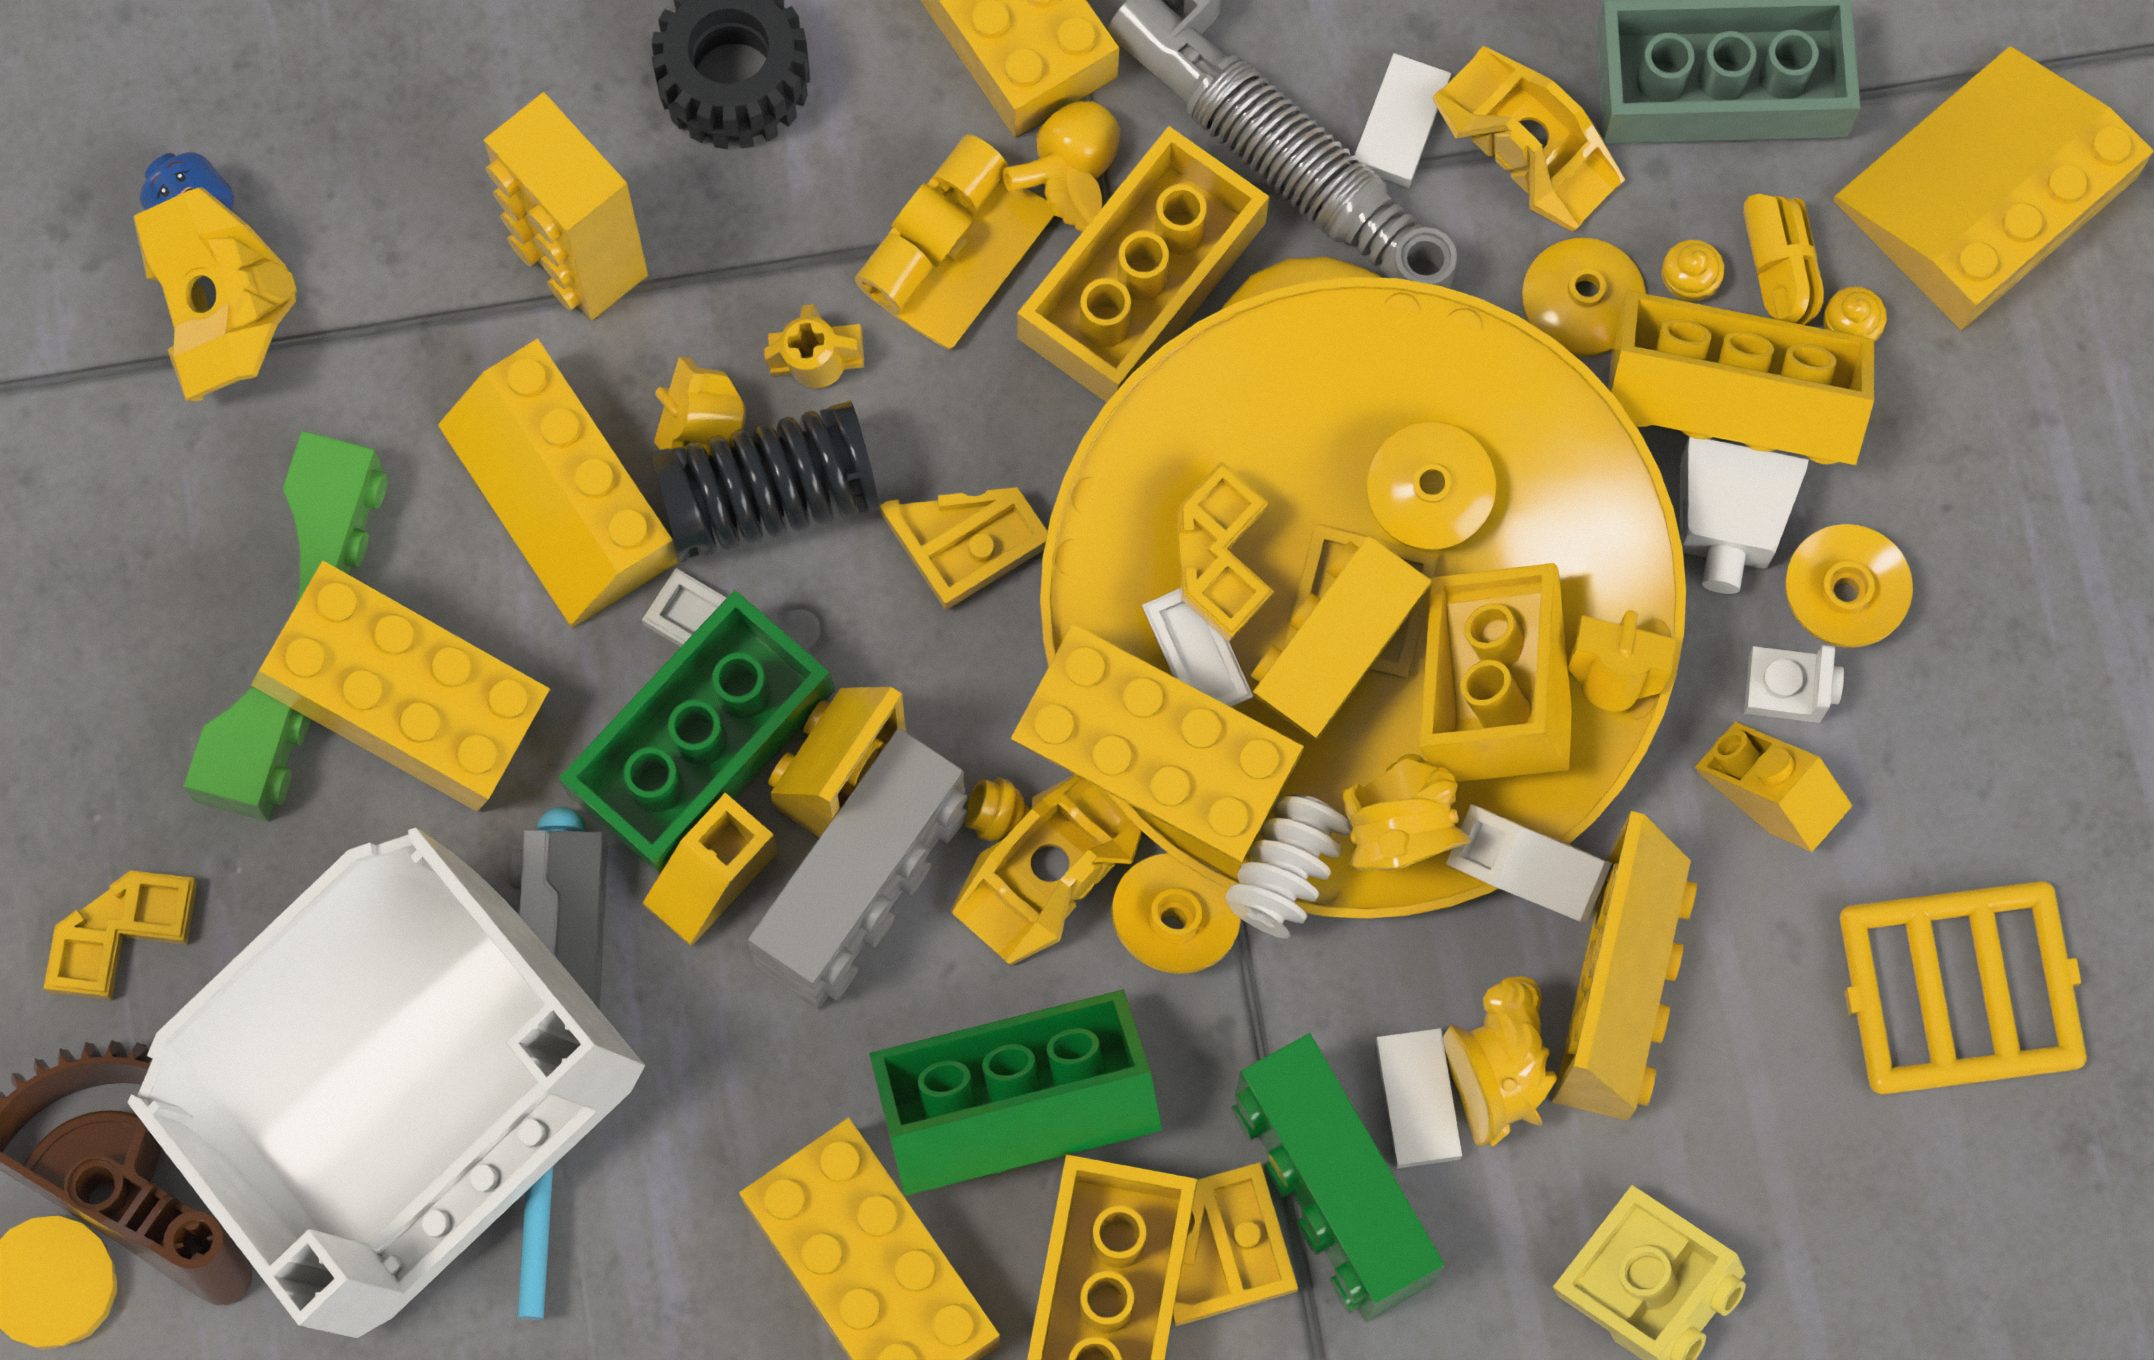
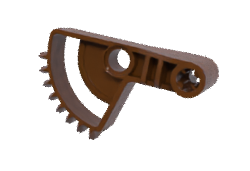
[0,1040,252,1305]

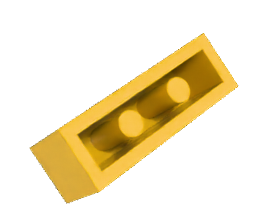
[1251,535,1432,742]

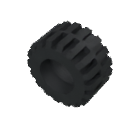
[651,0,810,149]

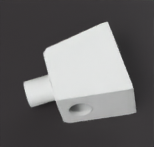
[1680,437,1809,594]

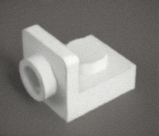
[1744,645,1844,723]

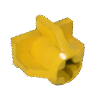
[764,304,864,389]
[654,356,746,453]
[1568,610,1677,712]

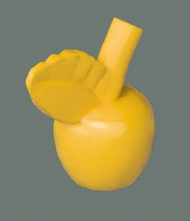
[1003,101,1121,232]

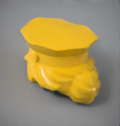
[1342,753,1472,870]
[1443,976,1557,1147]

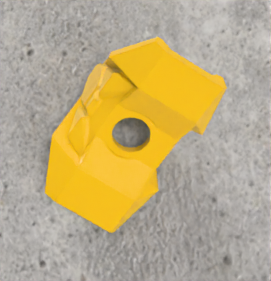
[1433,45,1625,232]
[133,187,297,402]
[950,774,1142,966]

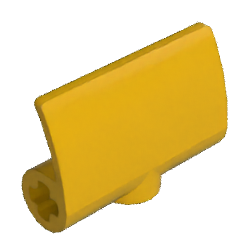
[855,134,1054,350]

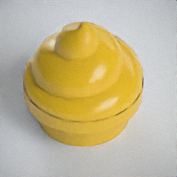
[1661,239,1724,302]
[1823,286,1887,343]
[964,777,1031,842]

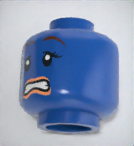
[140,152,234,211]

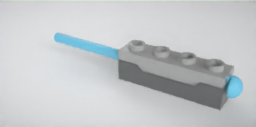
[511,807,608,1320]

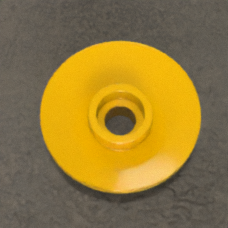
[1522,238,1646,357]
[1367,422,1496,550]
[1785,524,1913,648]
[1112,853,1241,974]

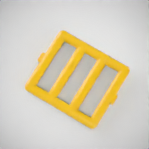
[1839,881,2087,1095]

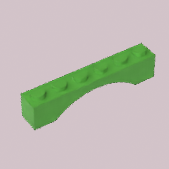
[183,430,388,822]

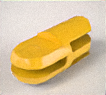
[1743,194,1824,325]

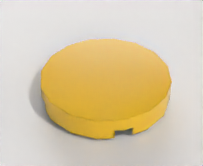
[0,1216,117,1350]

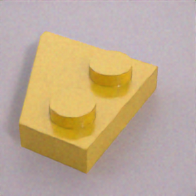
[880,487,1048,611]
[1172,1162,1298,1327]

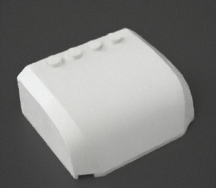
[127,827,645,1338]

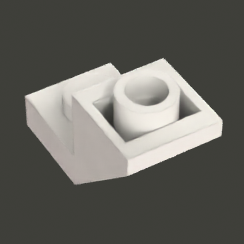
[1446,804,1612,924]

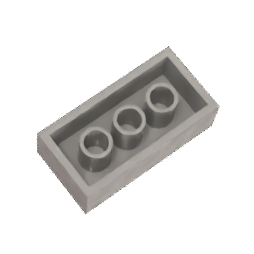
[748,727,968,1010]

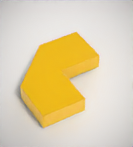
[1176,461,1274,642]
[43,870,198,1001]

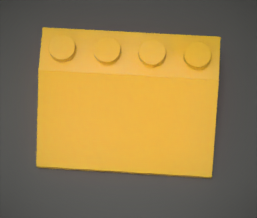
[1833,46,2154,331]
[1552,811,1697,1121]

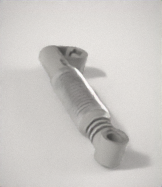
[1107,0,1457,289]

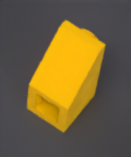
[1695,721,1853,852]
[643,793,778,947]

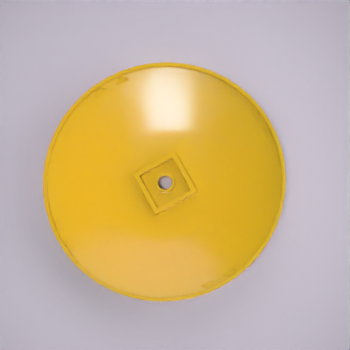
[1040,277,1686,919]

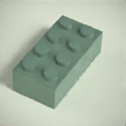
[1595,0,1861,143]

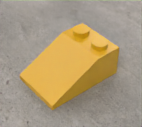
[1419,562,1572,782]
[768,687,906,837]

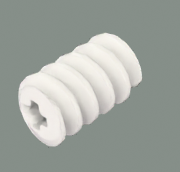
[1225,793,1353,939]

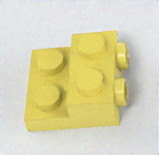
[1553,1185,1746,1360]

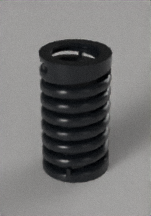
[651,400,880,562]

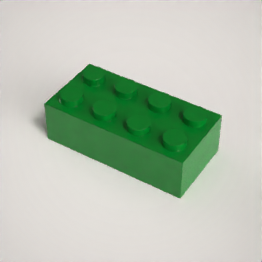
[558,589,835,875]
[869,989,1162,1196]
[1231,1033,1445,1322]

